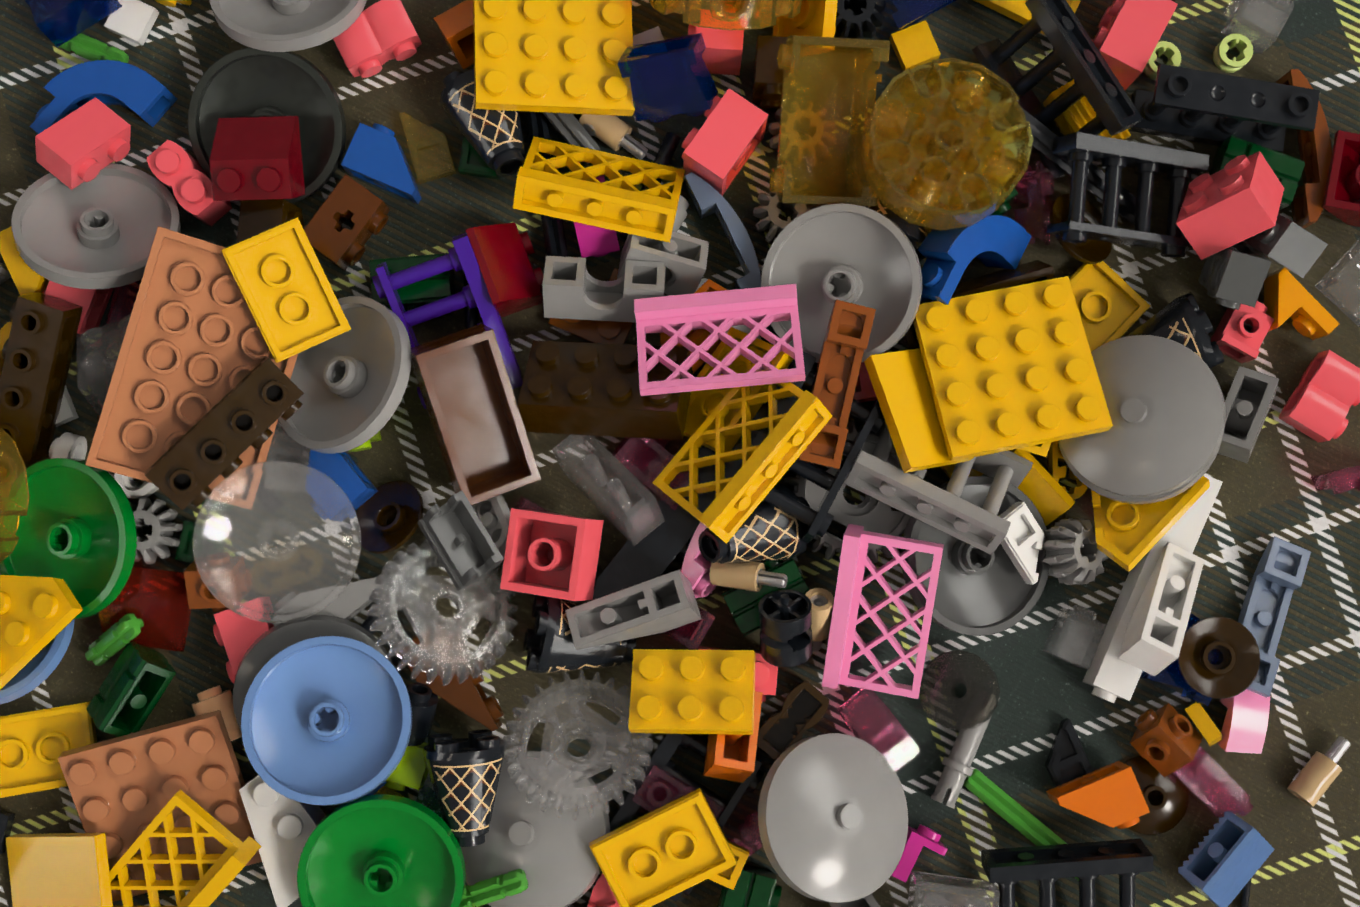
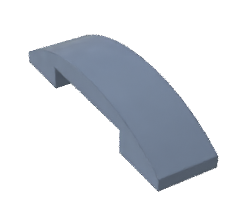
[684,172,761,289]
[1238,536,1311,698]

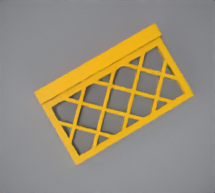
[513,136,685,243]
[652,363,832,544]
[109,789,261,907]

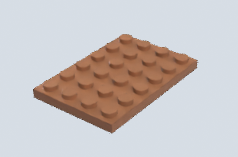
[85,226,298,509]

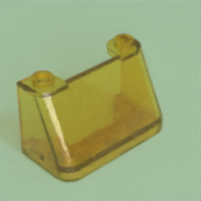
[770,35,890,206]

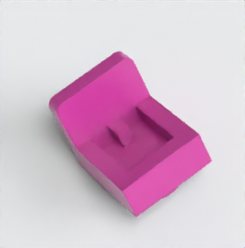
[891,824,948,883]

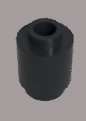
[406,683,438,746]

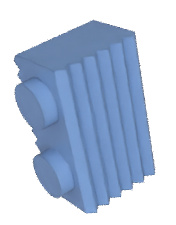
[1178,811,1275,907]

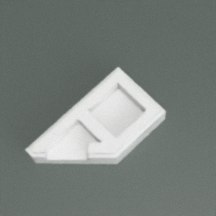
[999,502,1044,585]

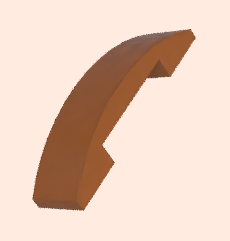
[1276,69,1332,228]
[798,300,876,469]

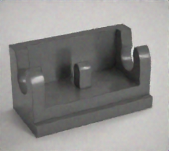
[417,491,504,591]

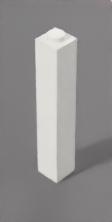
[1083,474,1223,703]

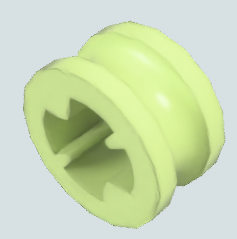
[1213,33,1253,73]
[1143,41,1181,80]

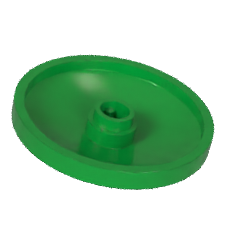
[0,458,137,619]
[297,794,466,907]

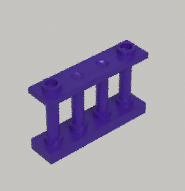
[372,233,524,409]

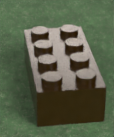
[517,340,693,440]

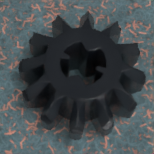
[835,0,886,45]

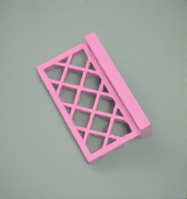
[634,284,806,396]
[822,524,944,699]

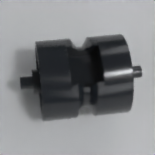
[758,589,813,667]

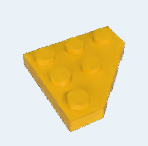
[1091,476,1210,572]
[0,575,83,690]

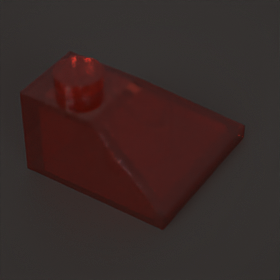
[98,565,191,652]

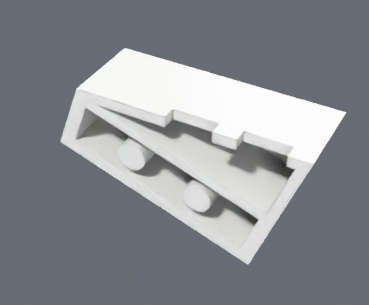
[239,775,326,907]

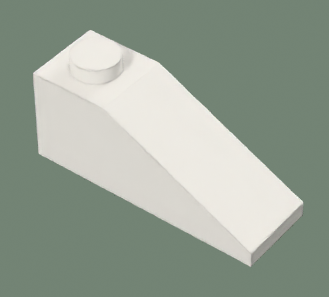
[1118,542,1205,676]

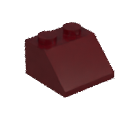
[209,116,305,201]
[1322,130,1360,227]
[466,222,543,318]

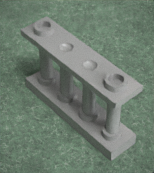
[844,421,1033,555]

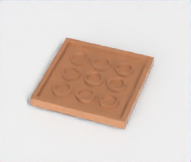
[58,710,262,902]

